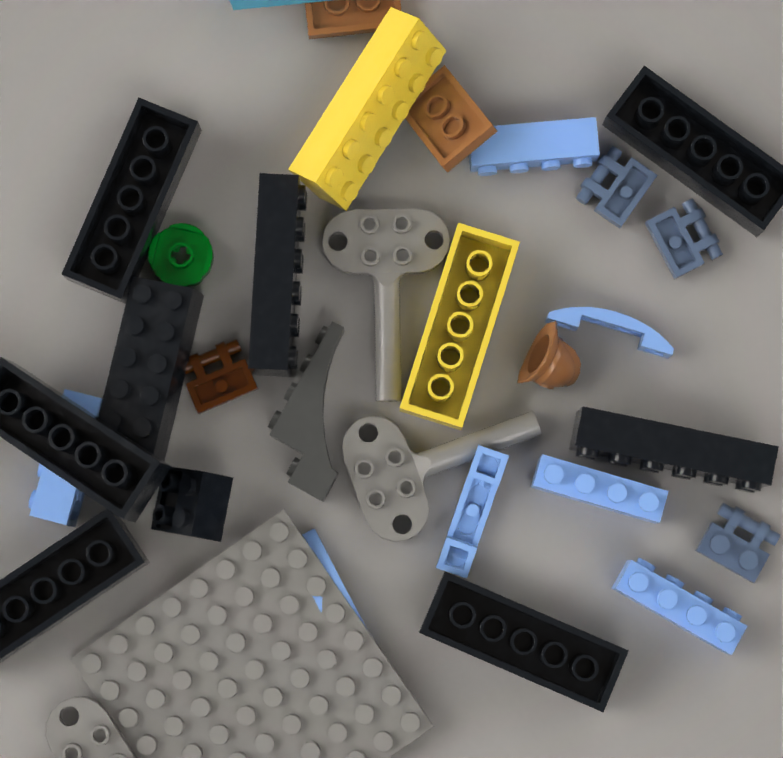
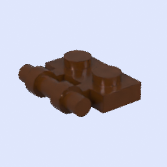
[185,339,258,414]

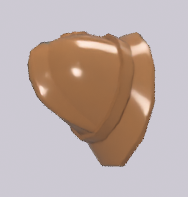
[517,321,581,389]

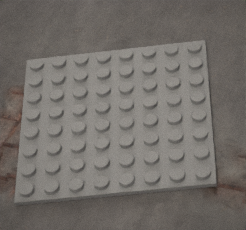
[71,509,434,758]

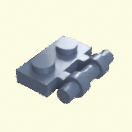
[576,146,658,229]
[645,198,723,280]
[695,503,780,583]

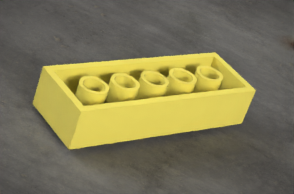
[288,7,446,211]
[400,223,520,430]

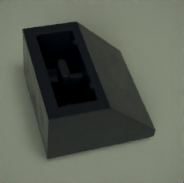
[151,467,233,542]

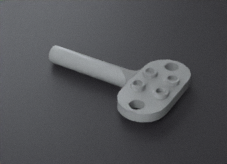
[322,208,450,402]
[342,411,542,542]
[45,697,137,758]

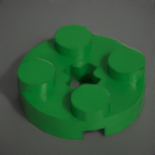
[148,223,214,287]

